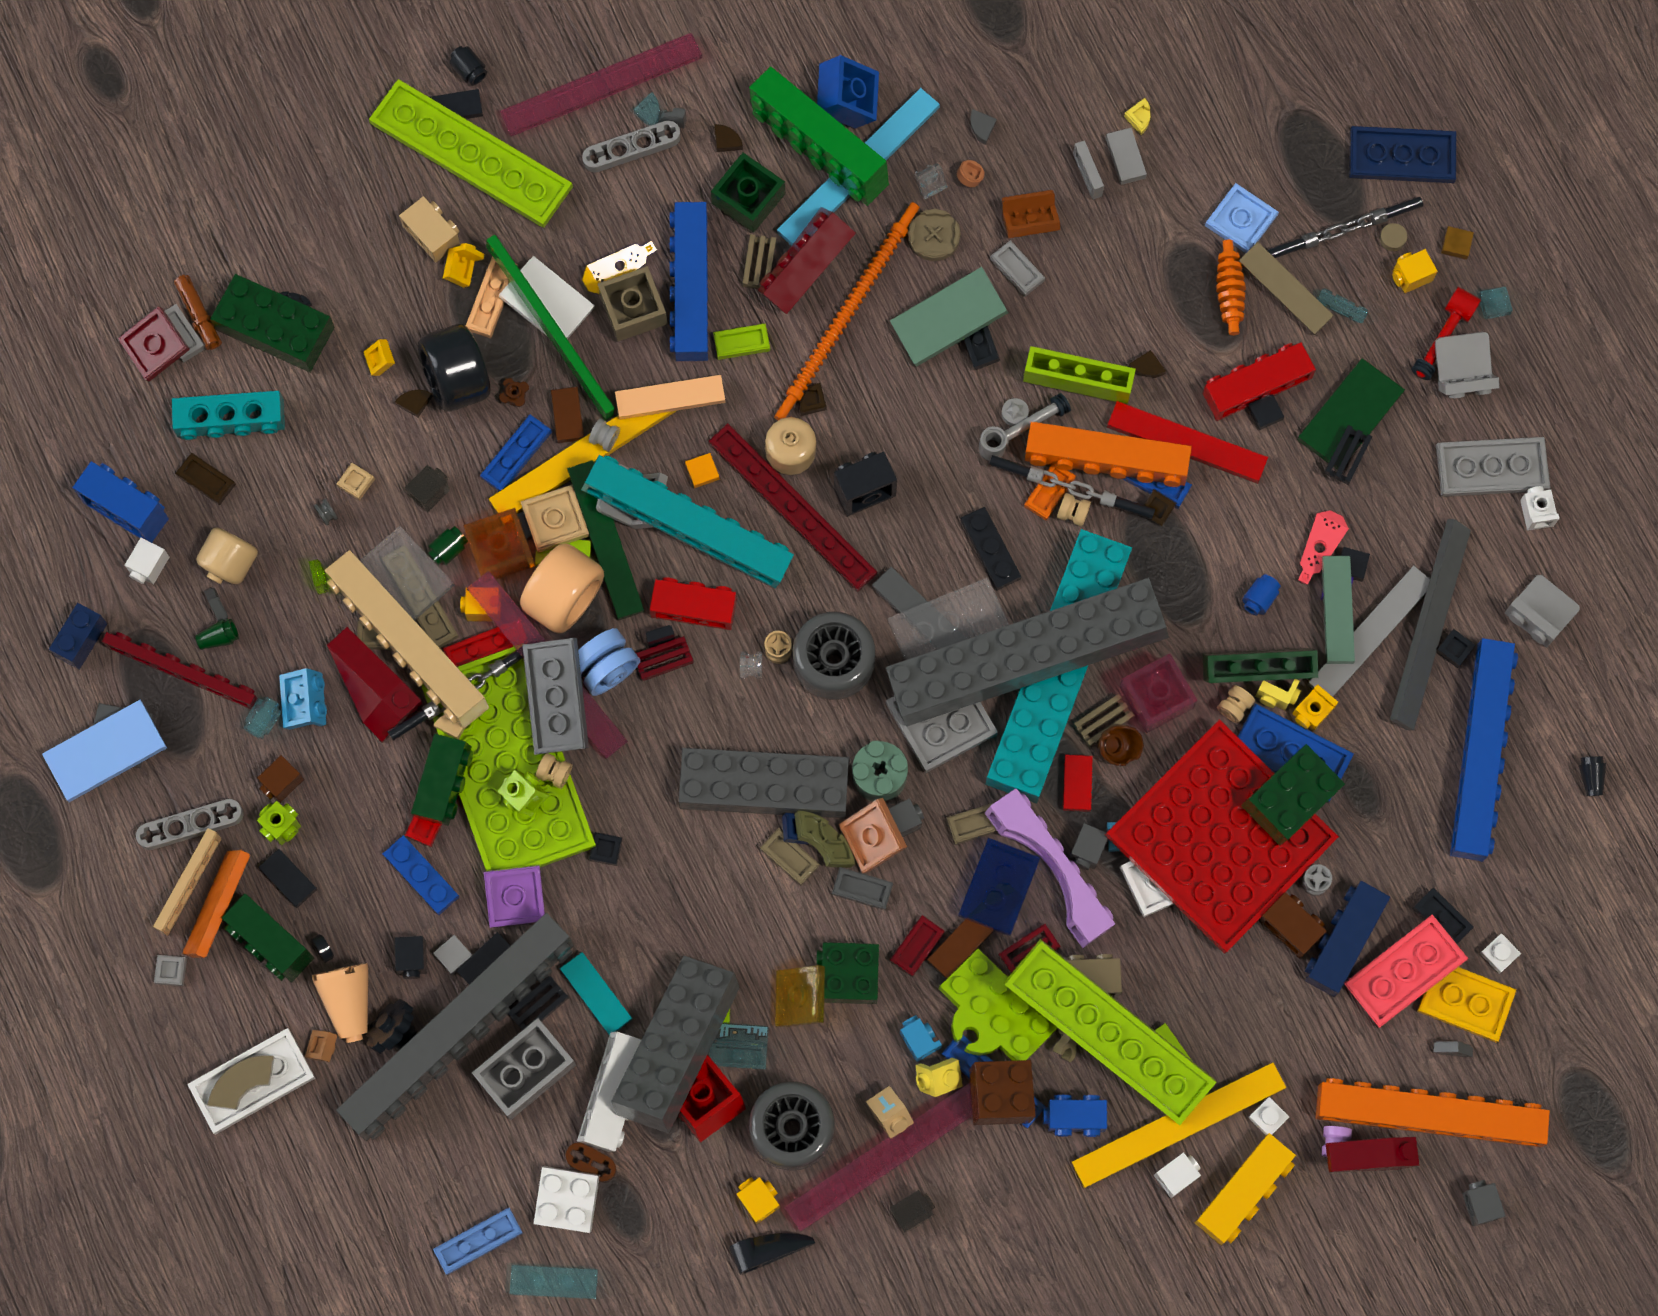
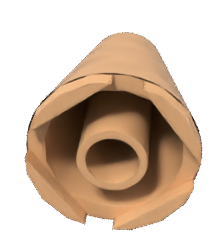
[312,963,369,1043]

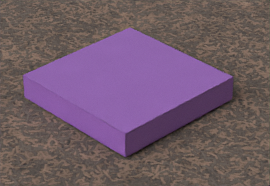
[484,865,545,928]

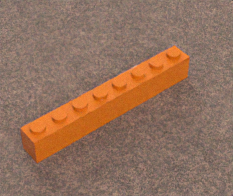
[1315,1078,1550,1147]

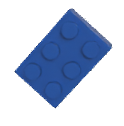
[72,461,169,543]

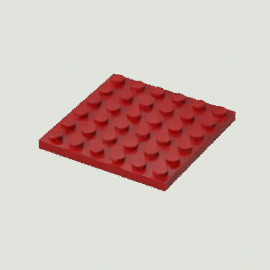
[1105,719,1339,954]

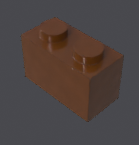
[1259,892,1327,959]

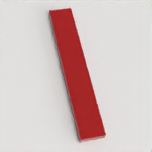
[1107,401,1268,484]

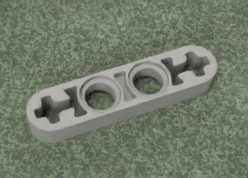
[582,121,681,173]
[136,799,244,850]

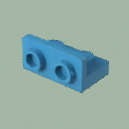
[279,668,327,730]

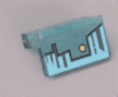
[710,1023,769,1069]

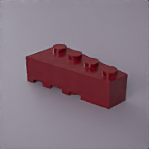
[758,207,856,314]

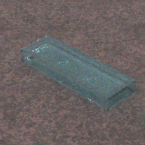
[510,1265,598,1299]

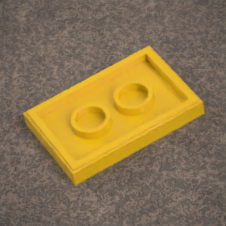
[1417,967,1516,1043]

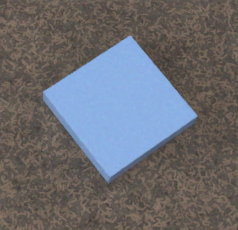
[1205,183,1279,253]

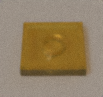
[775,965,825,1027]

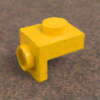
[443,243,484,288]

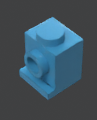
[900,1015,942,1062]

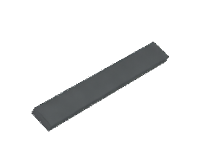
[1390,519,1471,730]

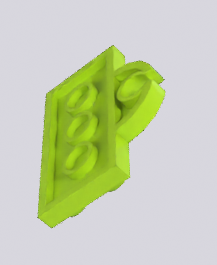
[939,949,1058,1061]

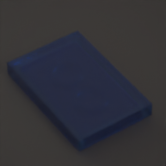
[958,838,1040,936]

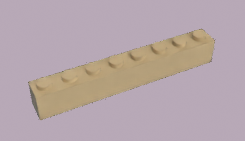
[324,550,489,729]

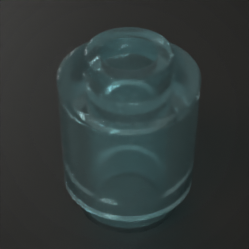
[243,697,282,739]

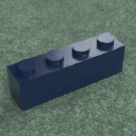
[1304,881,1390,997]

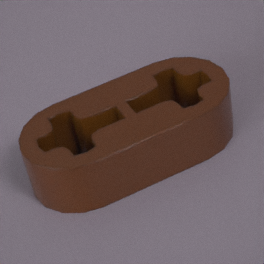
[565,1142,617,1183]

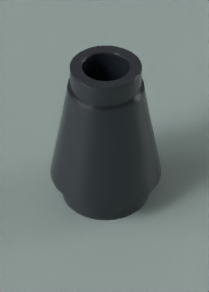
[1578,756,1606,796]

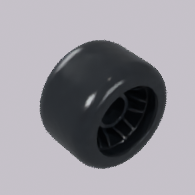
[418,324,491,412]

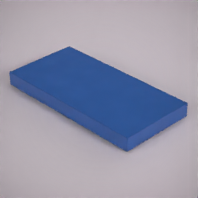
[1238,703,1354,803]

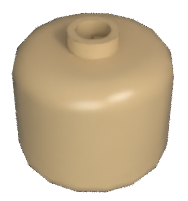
[765,417,817,475]
[196,527,258,584]

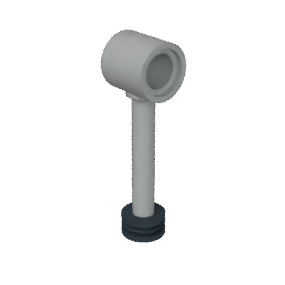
[979,393,1071,461]

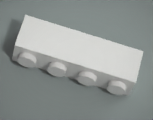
[577,1032,641,1152]

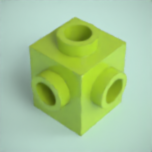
[498,770,549,816]
[257,801,301,846]

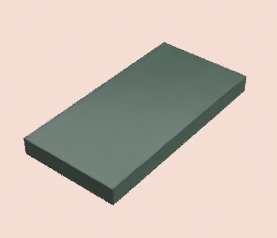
[890,267,1008,367]

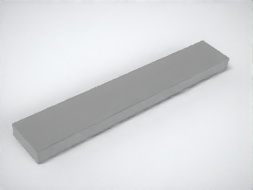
[1307,566,1430,697]

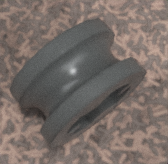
[313,499,338,526]

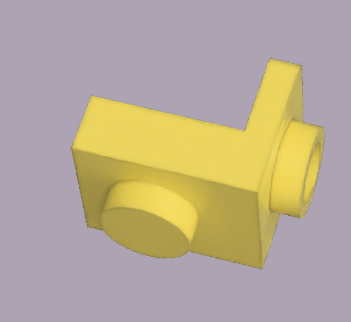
[1255,679,1301,711]
[916,1058,963,1097]

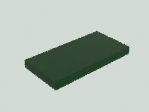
[1297,358,1405,470]

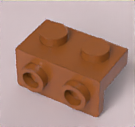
[1002,190,1060,238]

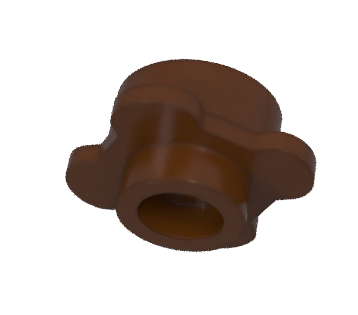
[499,378,529,407]

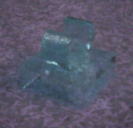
[1478,286,1513,319]

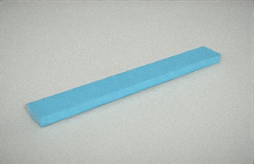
[777,88,940,246]

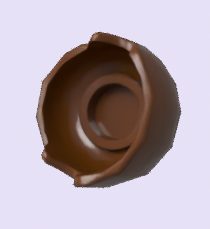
[1098,724,1144,766]

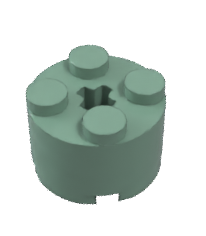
[852,741,908,802]

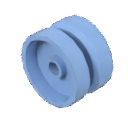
[578,628,640,696]

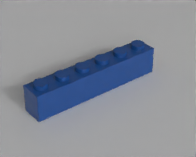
[670,202,708,361]

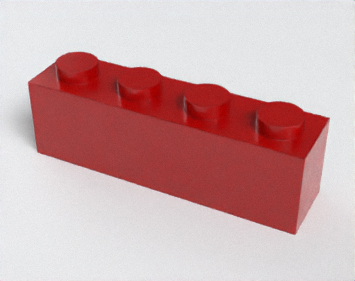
[1202,342,1316,421]

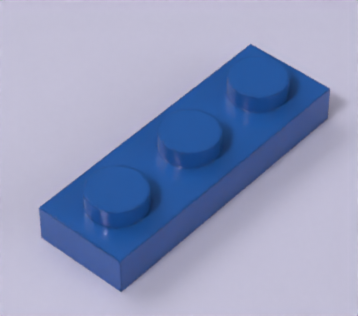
[383,835,459,915]

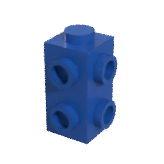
[1043,1095,1107,1137]

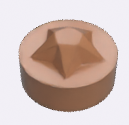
[957,160,984,187]

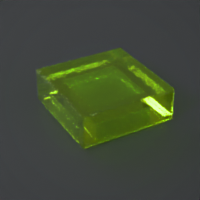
[309,559,329,594]

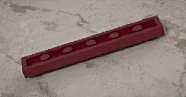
[102,632,260,711]

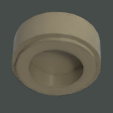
[1379,223,1407,251]

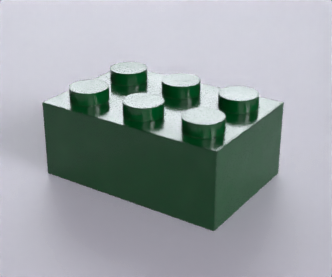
[1241,744,1345,846]
[222,893,315,983]

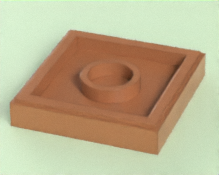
[838,798,907,874]

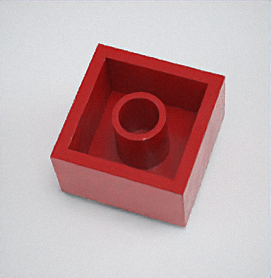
[678,1055,746,1143]

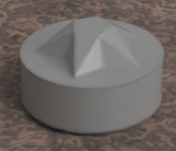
[1001,398,1029,426]

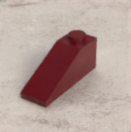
[1326,1137,1420,1172]

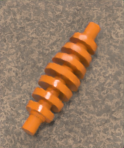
[1216,240,1246,336]

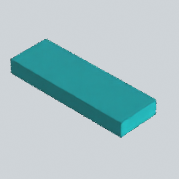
[560,952,633,1036]

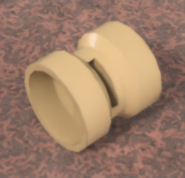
[1057,493,1091,527]
[764,631,792,664]
[1217,685,1255,723]
[535,753,573,789]

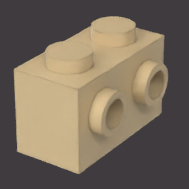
[399,196,460,263]

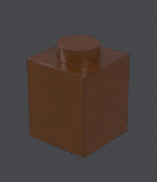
[257,755,304,803]

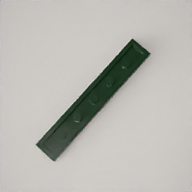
[567,460,644,621]

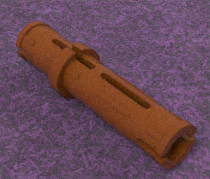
[174,275,222,350]

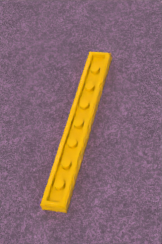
[489,410,678,522]
[1071,1063,1286,1188]

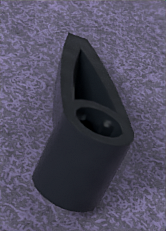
[729,1233,815,1275]

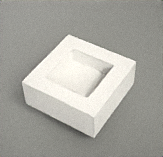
[1479,933,1521,974]
[1248,1097,1289,1135]

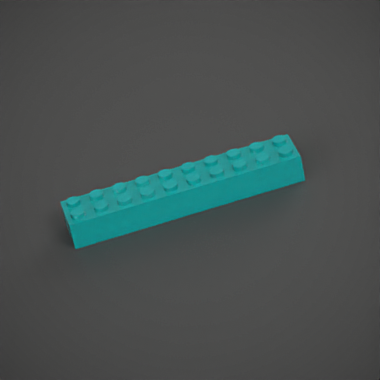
[985,529,1132,804]

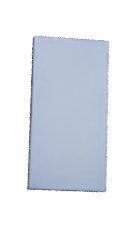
[42,700,167,802]

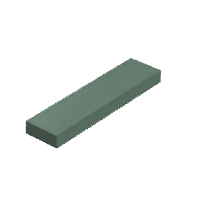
[1322,556,1355,664]

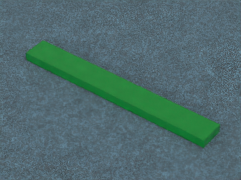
[486,235,614,421]

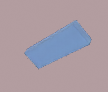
[433,1208,523,1275]

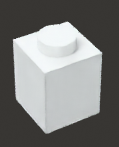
[124,538,170,585]
[1154,1152,1201,1198]

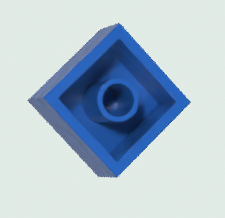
[817,55,879,129]

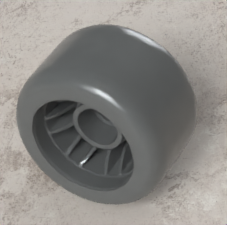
[793,611,875,700]
[749,1081,835,1171]

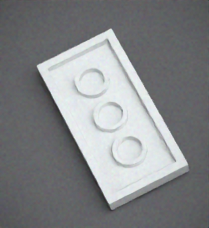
[187,1028,315,1135]

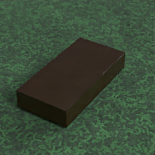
[175,453,236,505]

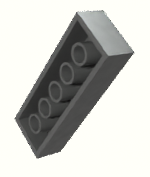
[679,748,849,818]
[611,956,740,1134]

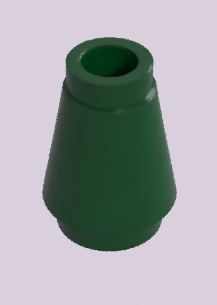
[195,619,239,650]

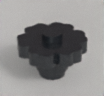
[366,999,417,1054]

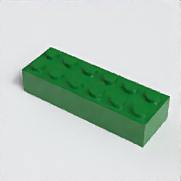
[749,66,889,206]

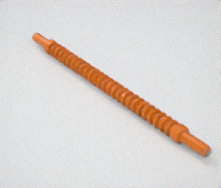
[774,202,920,420]

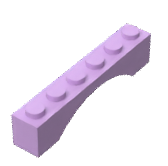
[985,788,1115,948]

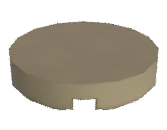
[908,209,961,261]

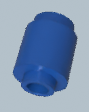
[1242,574,1281,616]

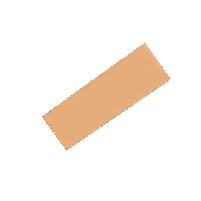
[466,256,518,338]

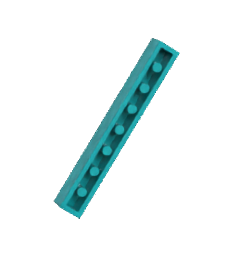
[581,455,794,588]

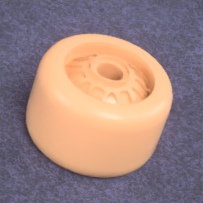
[520,543,604,633]

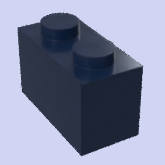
[49,603,108,670]

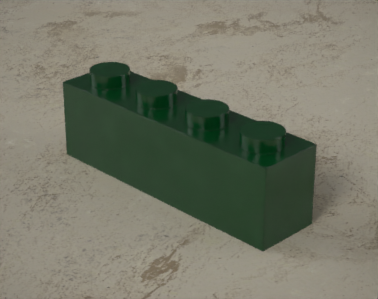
[1202,648,1318,683]

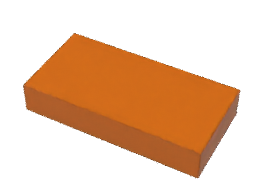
[1024,464,1076,521]

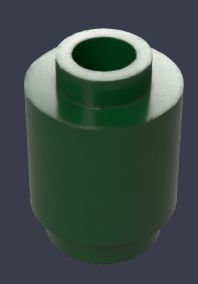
[428,526,468,566]

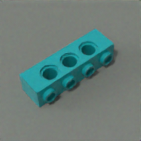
[172,391,285,440]

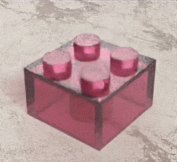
[1119,654,1198,734]

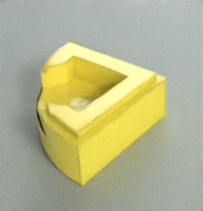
[1124,98,1151,135]

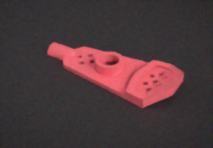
[1298,510,1349,585]

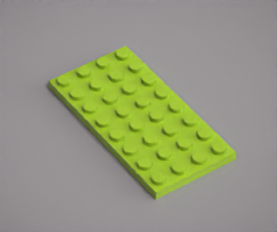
[421,644,596,871]

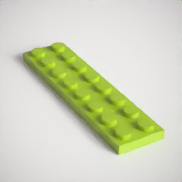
[369,79,573,228]
[1004,939,1217,1125]

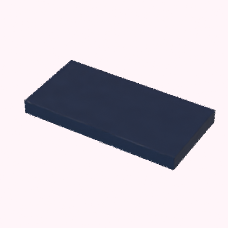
[1349,126,1456,183]

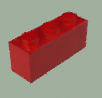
[650,577,737,630]

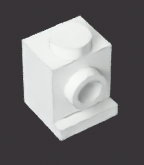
[1520,486,1560,531]

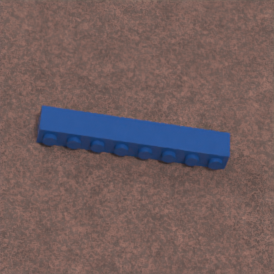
[1450,638,1518,862]

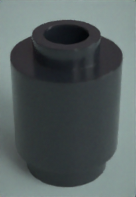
[449,46,488,86]

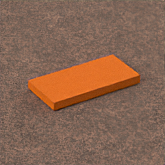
[182,850,250,958]

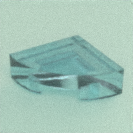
[633,92,660,126]

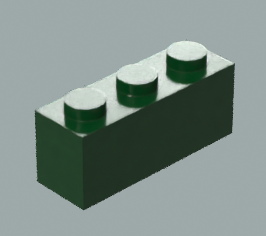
[411,734,473,826]

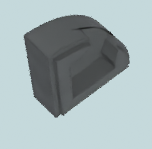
[659,108,687,129]
[970,109,997,145]
[204,587,228,622]
[1433,1041,1473,1057]

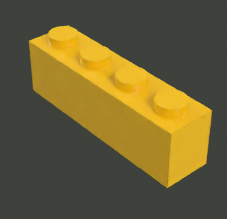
[1195,1133,1296,1245]

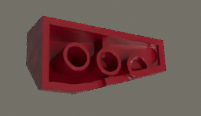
[327,627,423,743]

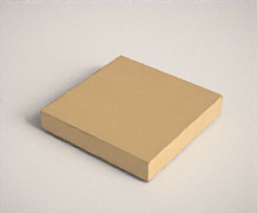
[521,485,589,553]

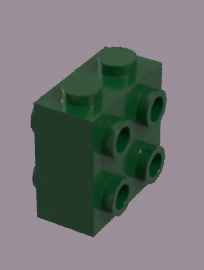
[815,942,879,1004]

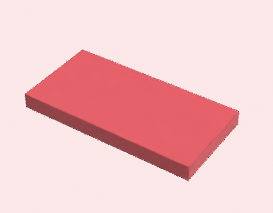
[1344,914,1468,1028]

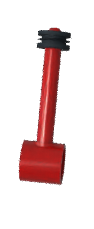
[1411,286,1482,380]

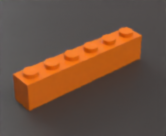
[1025,422,1192,487]

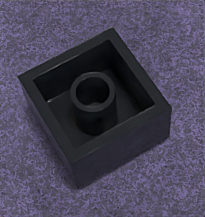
[834,451,897,517]

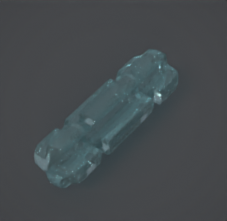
[1317,288,1368,323]

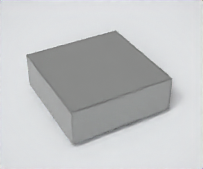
[433,935,472,975]
[154,955,187,986]

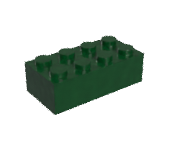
[210,274,335,373]

